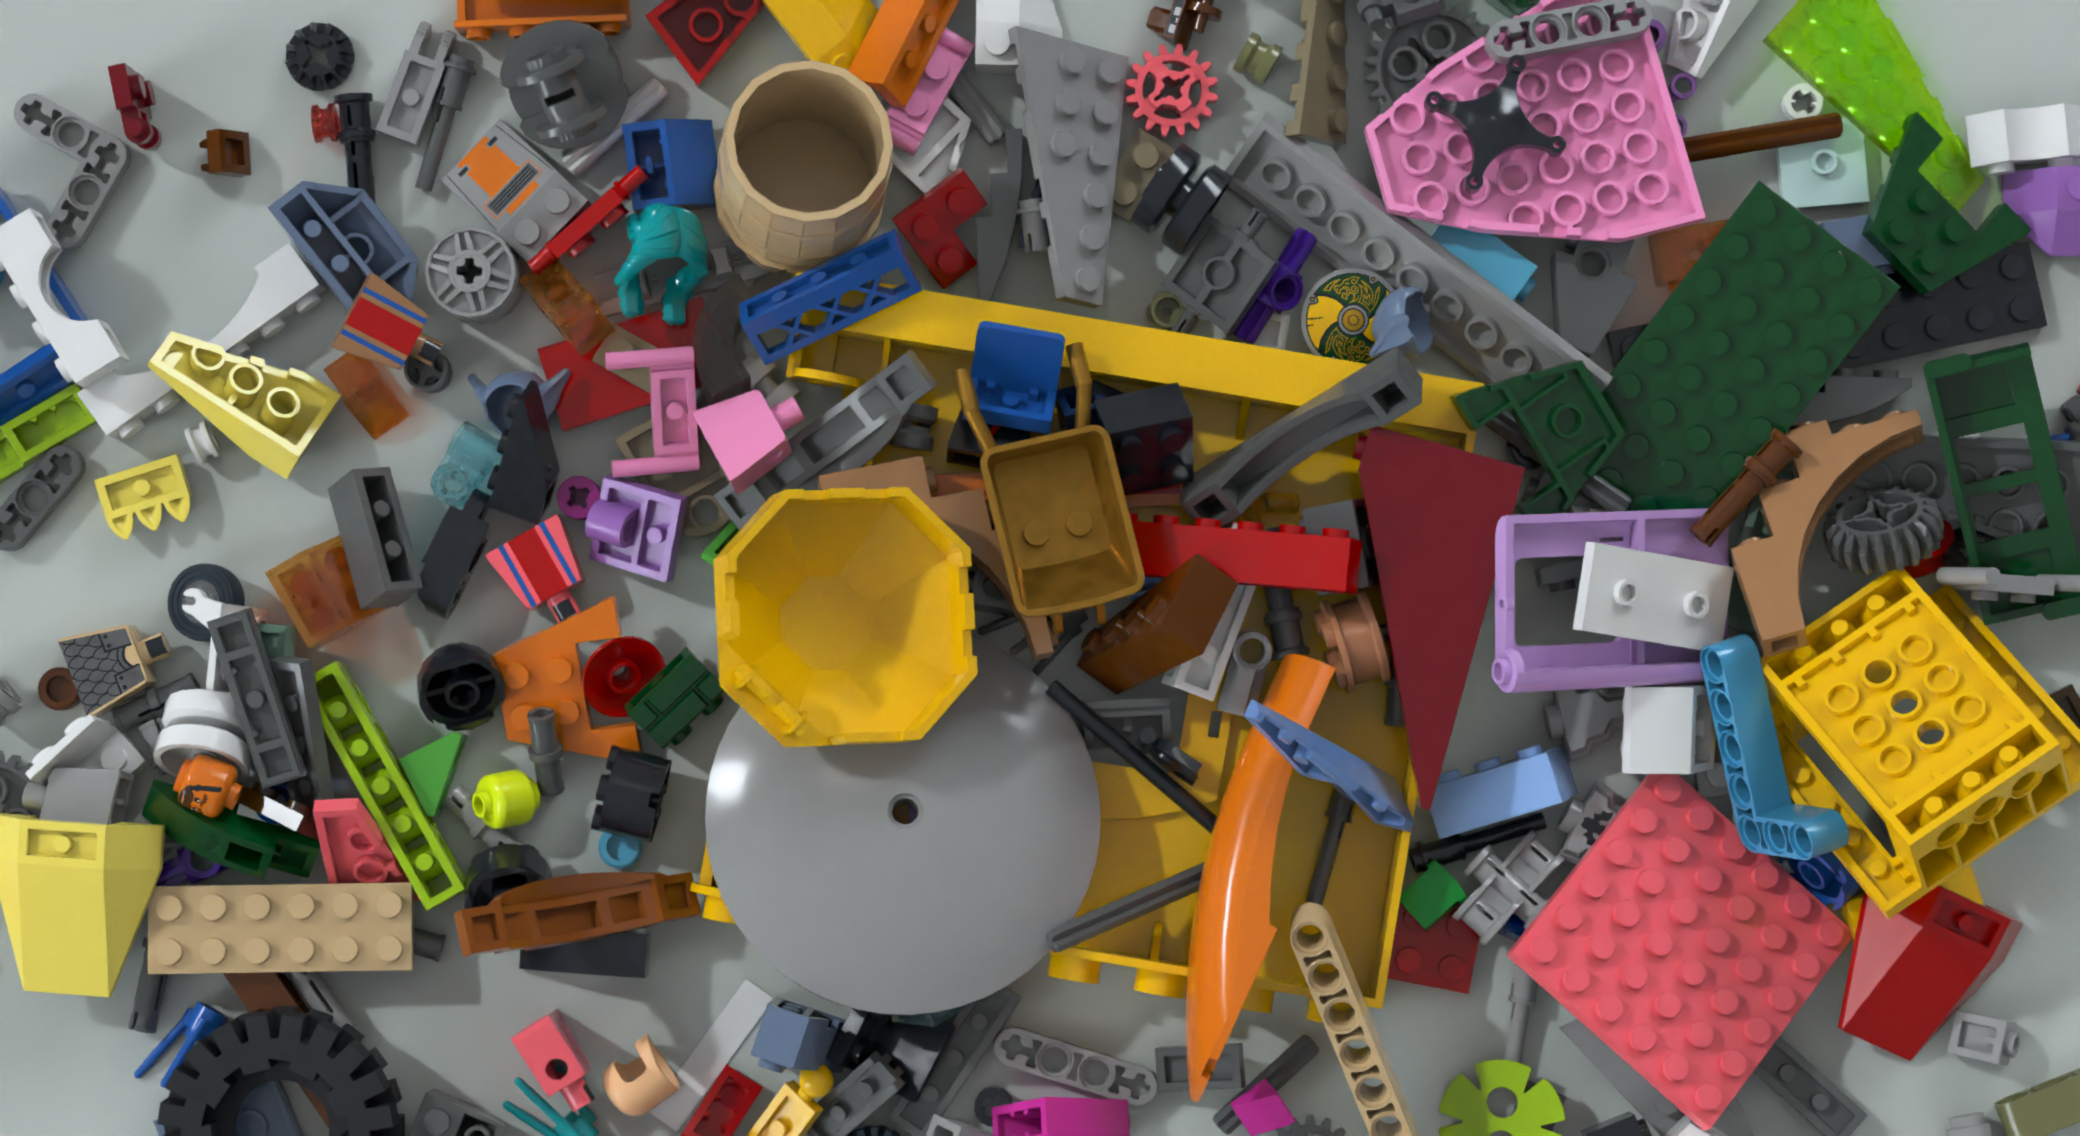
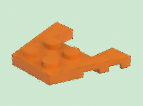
[493,596,643,758]

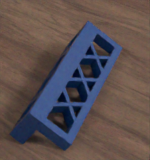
[739,229,922,365]

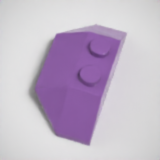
[2001,166,2080,257]

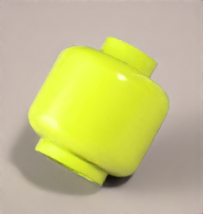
[472,769,540,829]

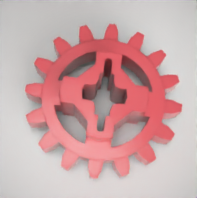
[1125,44,1218,139]

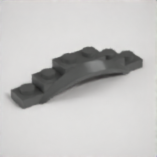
[713,349,938,530]

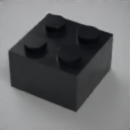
[1093,382,1194,495]

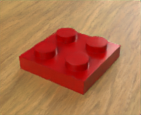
[1387,892,1479,994]

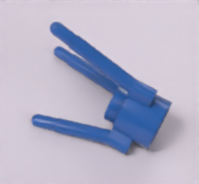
[134,1001,228,1088]

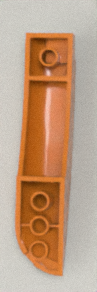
[1186,654,1336,1103]

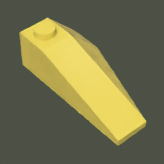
[147,331,341,480]

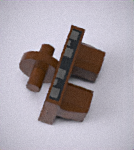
[1146,0,1223,51]

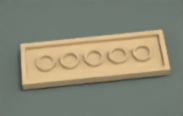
[148,882,414,974]

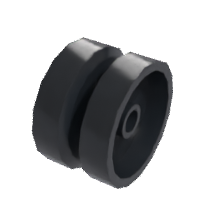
[1130,143,1233,255]

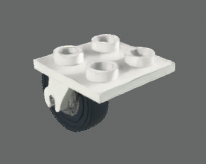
[168,563,269,692]

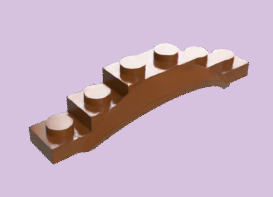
[453,872,701,957]

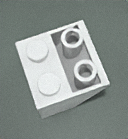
[1620,683,1716,774]

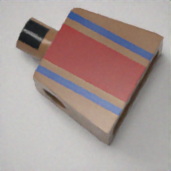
[330,273,443,370]

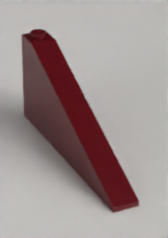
[1352,427,1525,810]

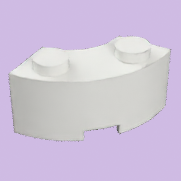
[1965,103,2080,176]

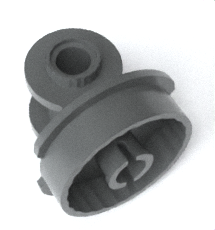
[500,20,629,149]

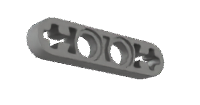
[1484,0,1653,64]
[994,1026,1157,1106]

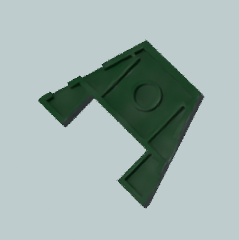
[1862,112,2031,295]
[1450,360,1626,515]

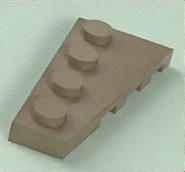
[1285,0,1349,146]

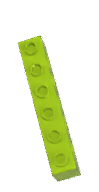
[314,661,469,911]

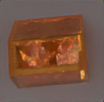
[265,535,391,650]

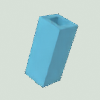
[1431,224,1538,302]

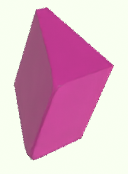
[1230,1078,1295,1136]

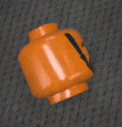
[173,753,243,818]

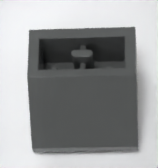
[408,1089,508,1136]

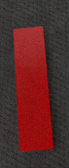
[680,1064,763,1136]

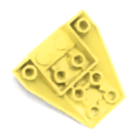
[0,813,165,997]

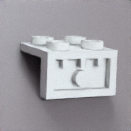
[25,714,151,785]

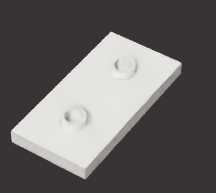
[1573,541,1734,651]

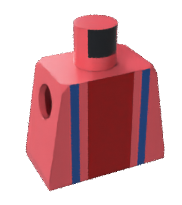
[485,514,585,623]
[510,1009,595,1112]

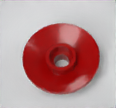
[582,636,666,718]

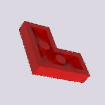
[891,167,988,289]

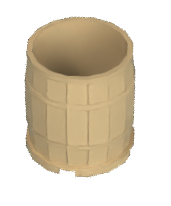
[713,60,893,277]

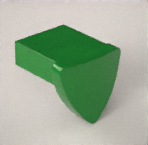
[1400,860,1468,932]

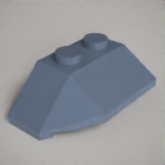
[268,181,418,312]

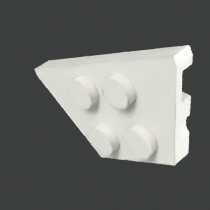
[871,87,972,195]

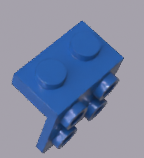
[962,321,1065,434]

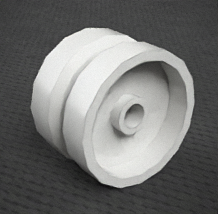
[153,689,253,783]

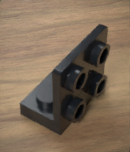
[826,1008,955,1103]

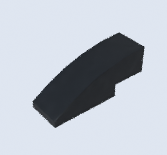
[519,931,651,978]

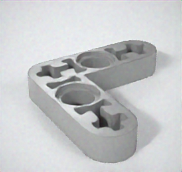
[14,93,131,251]

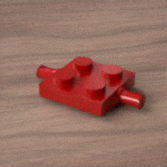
[527,165,649,276]

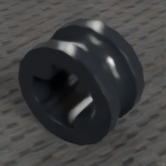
[974,1086,1013,1127]

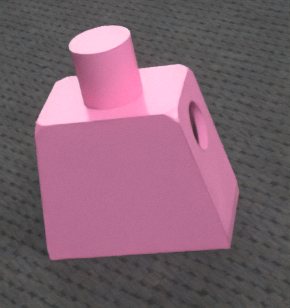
[692,390,805,495]

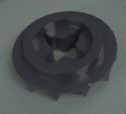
[285,22,355,91]

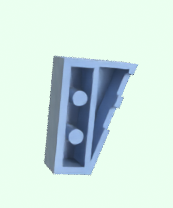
[1430,744,1579,839]

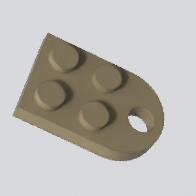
[615,407,730,537]

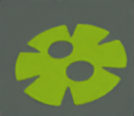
[1439,1060,1566,1136]

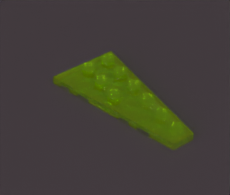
[1762,0,1985,211]

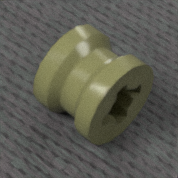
[1232,32,1283,86]

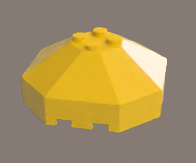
[713,487,978,748]

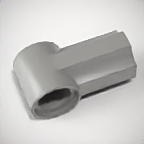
[1216,629,1272,717]

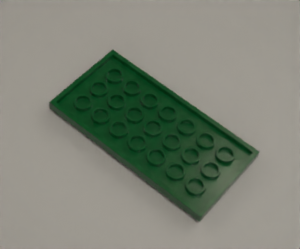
[1596,180,1901,511]

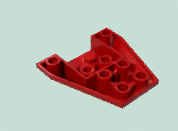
[1838,885,2024,1061]

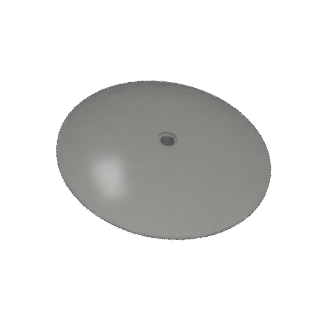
[705,635,1101,1015]

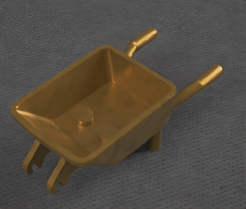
[953,342,1145,635]

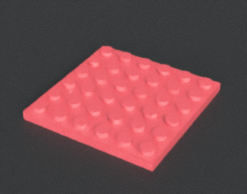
[1506,774,1853,1131]

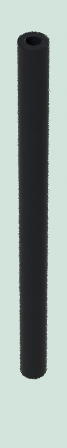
[1045,680,1217,834]

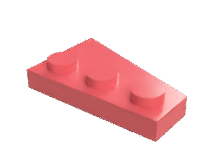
[313,798,420,901]

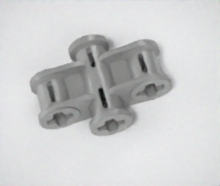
[1452,829,1565,947]

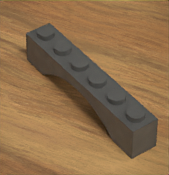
[1180,346,1423,527]

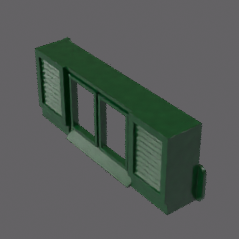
[1923,342,2080,625]

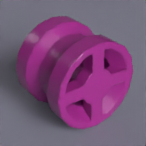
[557,476,601,521]

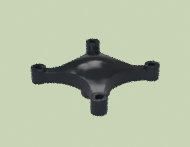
[1424,55,1566,194]

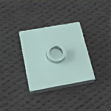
[1776,116,1870,209]

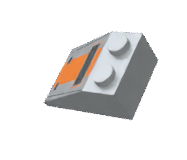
[441,119,592,261]

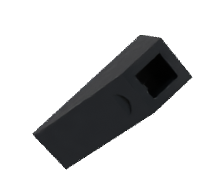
[487,380,560,525]

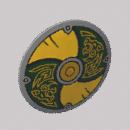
[1301,268,1394,364]

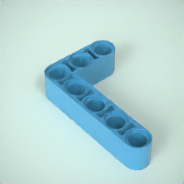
[1700,634,1849,861]

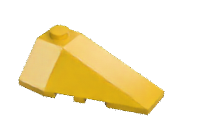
[762,0,878,70]

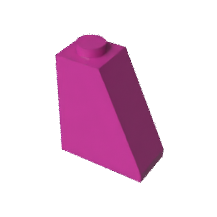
[992,1097,1130,1136]

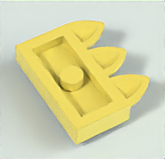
[94,454,193,540]

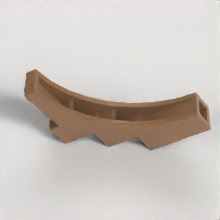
[1731,409,1923,658]
[817,456,1059,661]

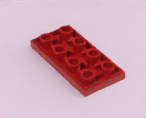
[537,297,729,432]

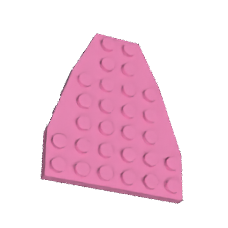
[1364,0,1706,243]

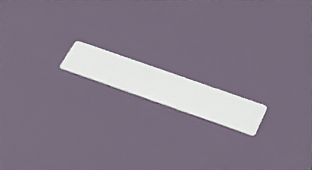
[650,980,773,1131]

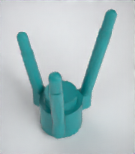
[503,1065,599,1136]

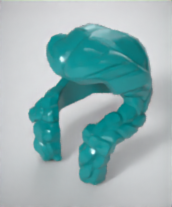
[614,203,708,326]

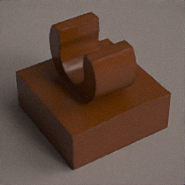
[199,129,251,177]

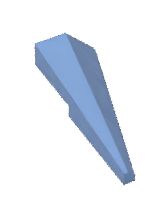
[1244,700,1414,832]

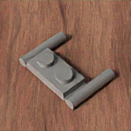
[1936,567,2080,604]

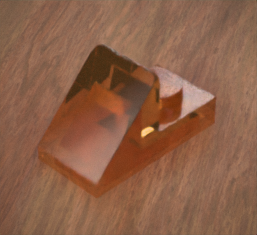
[323,353,411,441]

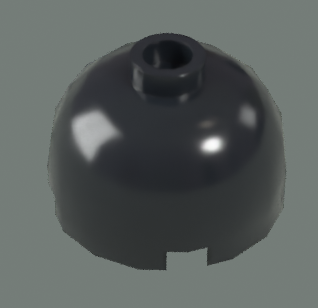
[417,642,506,731]

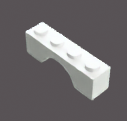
[0,208,130,387]

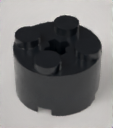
[591,744,672,842]
[464,844,553,909]

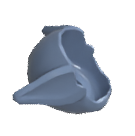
[1369,286,1435,359]
[467,368,571,436]

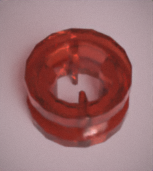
[311,103,340,143]

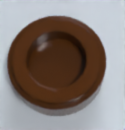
[38,667,81,711]

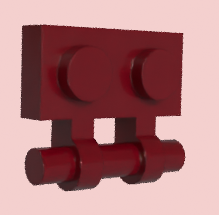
[108,63,161,150]

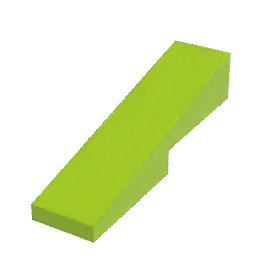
[0,384,97,484]

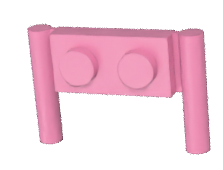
[887,28,975,156]
[605,346,700,478]

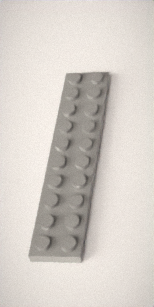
[1225,113,1613,393]

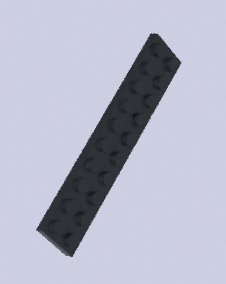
[1606,242,2048,369]

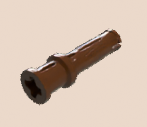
[1689,428,1803,548]

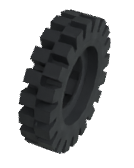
[157,1006,405,1136]

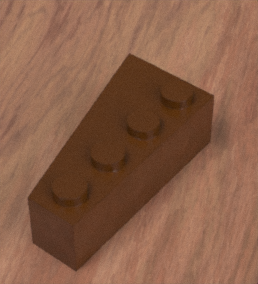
[1076,553,1238,695]

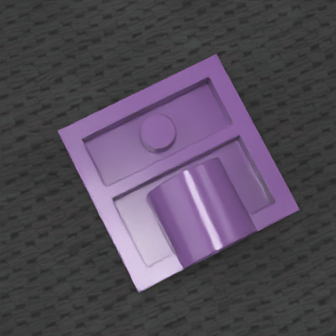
[585,474,688,582]

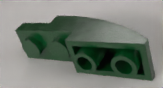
[142,779,320,879]

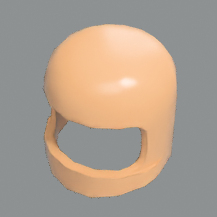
[602,1033,681,1117]

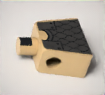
[58,625,172,717]

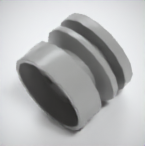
[424,226,525,325]

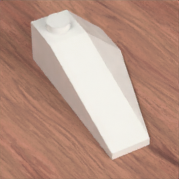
[1666,0,1759,79]

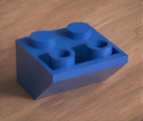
[622,119,717,214]

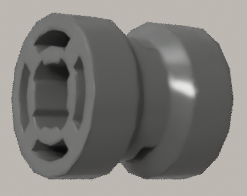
[403,353,453,394]
[890,403,939,452]

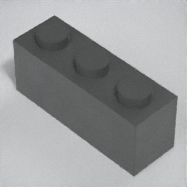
[328,467,423,610]

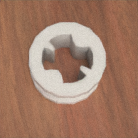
[1781,83,1823,120]
[184,420,221,464]

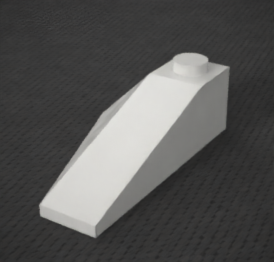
[975,0,1062,74]

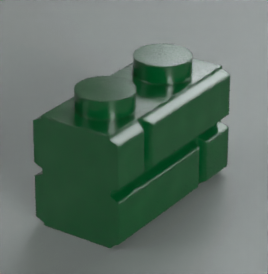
[624,647,724,750]

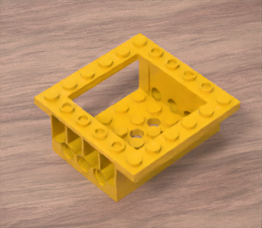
[1760,568,2080,920]

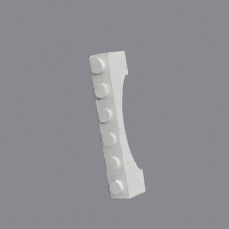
[77,242,327,439]

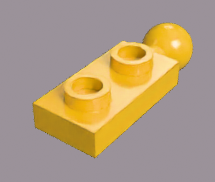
[746,1065,834,1136]

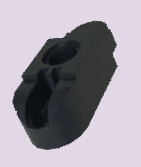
[417,488,492,620]

